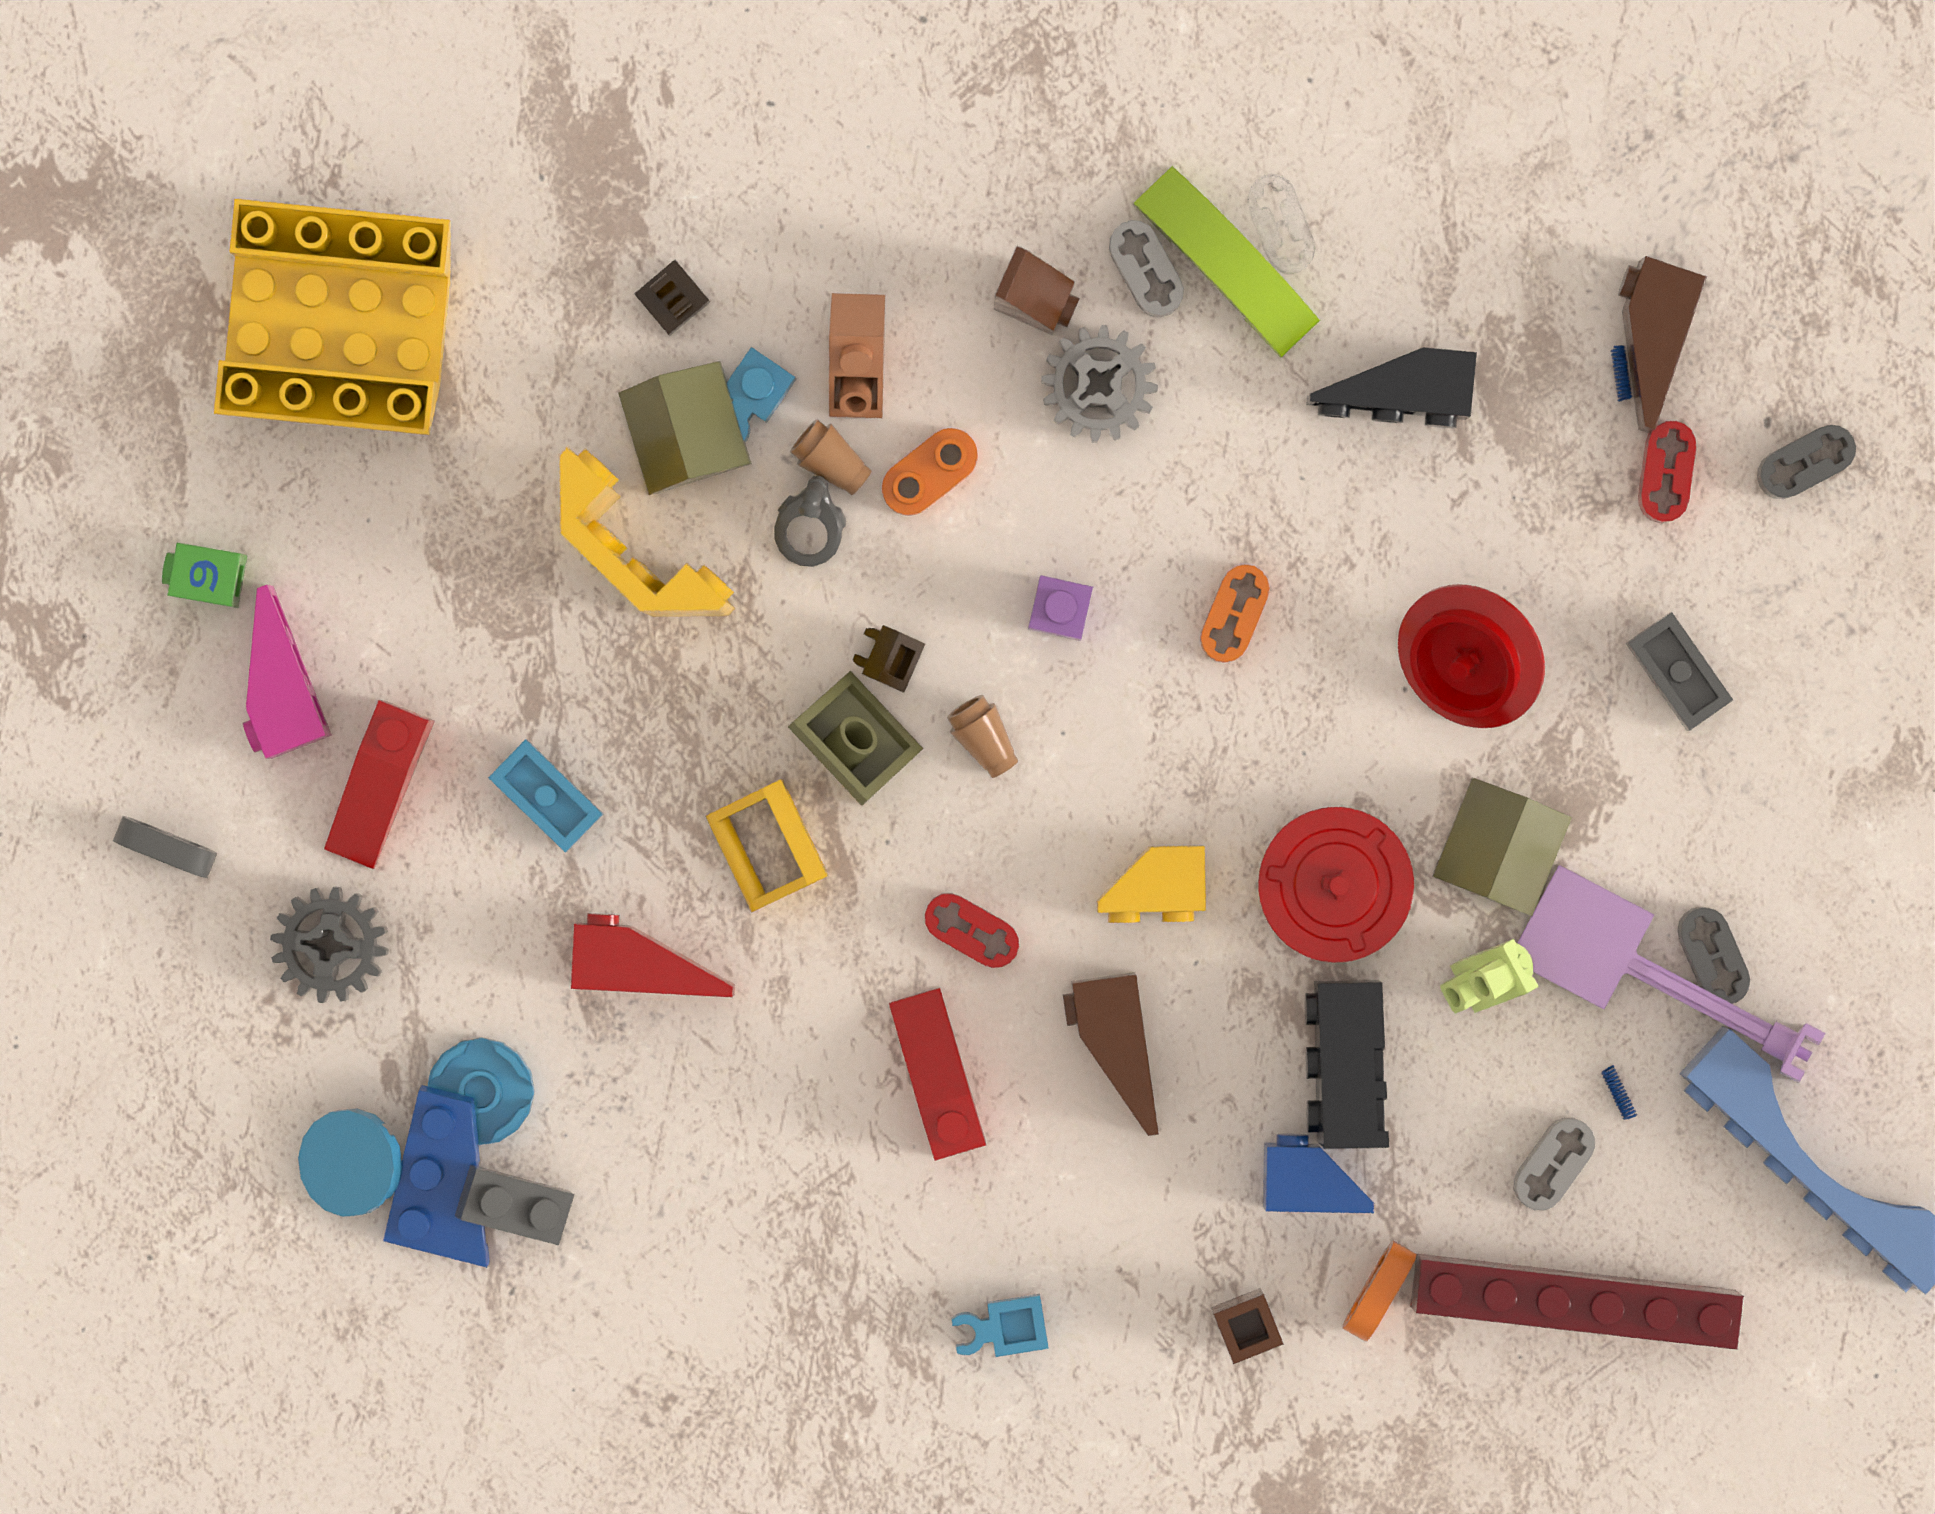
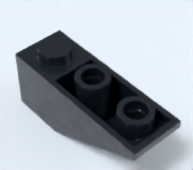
[1306,347,1477,428]

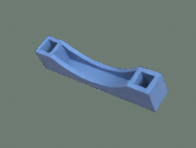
[1680,1026,1935,1295]

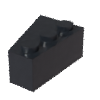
[1305,980,1389,1149]

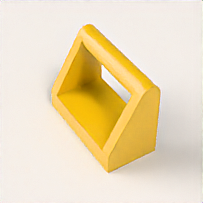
[705,779,829,912]

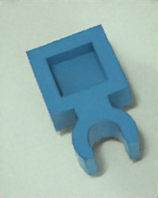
[727,347,797,442]
[952,1294,1049,1357]

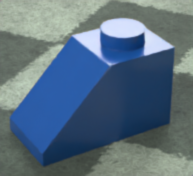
[1263,1134,1374,1213]

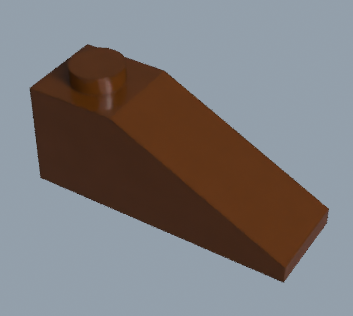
[994,246,1080,335]
[1618,256,1707,433]
[1063,972,1159,1136]

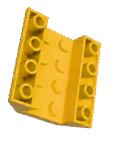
[213,199,451,435]
[560,447,736,617]

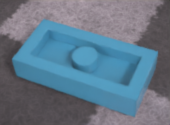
[488,739,604,853]

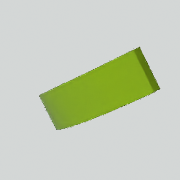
[1133,166,1320,358]

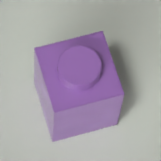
[1028,575,1093,641]

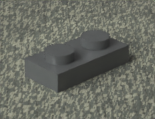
[1626,612,1733,731]
[455,1164,575,1245]

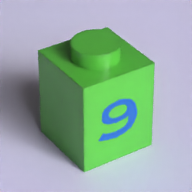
[162,542,247,608]

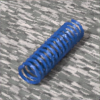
[1611,345,1633,402]
[1601,1065,1638,1120]

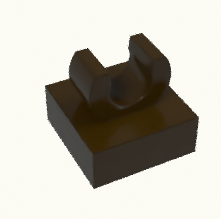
[634,260,710,336]
[853,625,925,693]

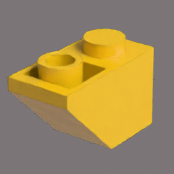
[1097,845,1206,923]

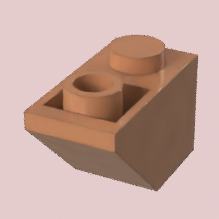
[829,293,885,418]

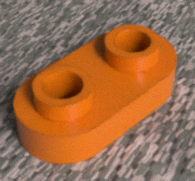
[882,428,978,516]

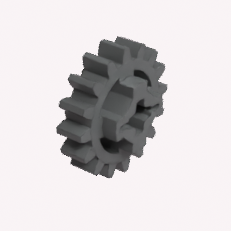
[270,886,389,1003]

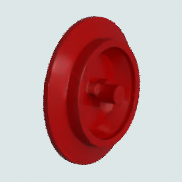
[1398,584,1545,728]
[1258,807,1414,963]

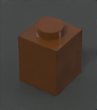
[1211,1288,1284,1364]

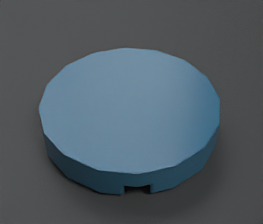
[428,1038,535,1145]
[298,1108,402,1217]

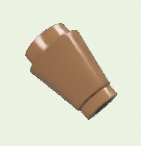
[790,419,872,495]
[947,695,1019,778]

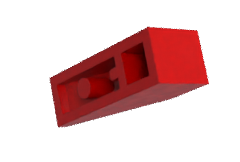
[324,700,435,869]
[571,913,735,997]
[889,988,986,1161]

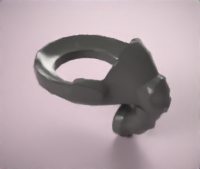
[774,475,846,567]

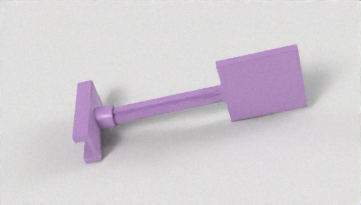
[1518,865,1825,1083]

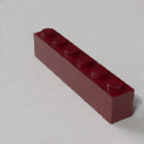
[1410,1254,1744,1350]

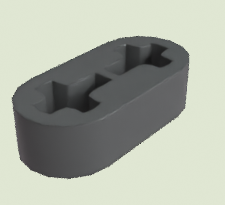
[1757,425,1856,499]
[113,816,217,878]
[1677,907,1750,1004]

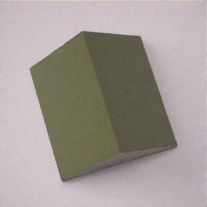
[618,361,752,495]
[788,671,924,806]
[1432,777,1572,916]

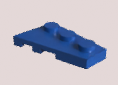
[383,1085,490,1268]

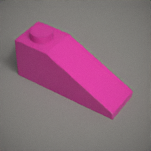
[243,585,332,759]

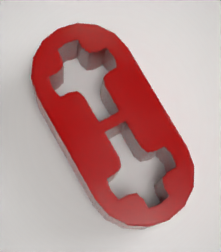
[1638,421,1696,523]
[925,893,1019,968]

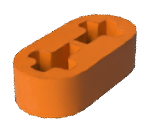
[1200,564,1270,663]
[1342,1240,1417,1342]

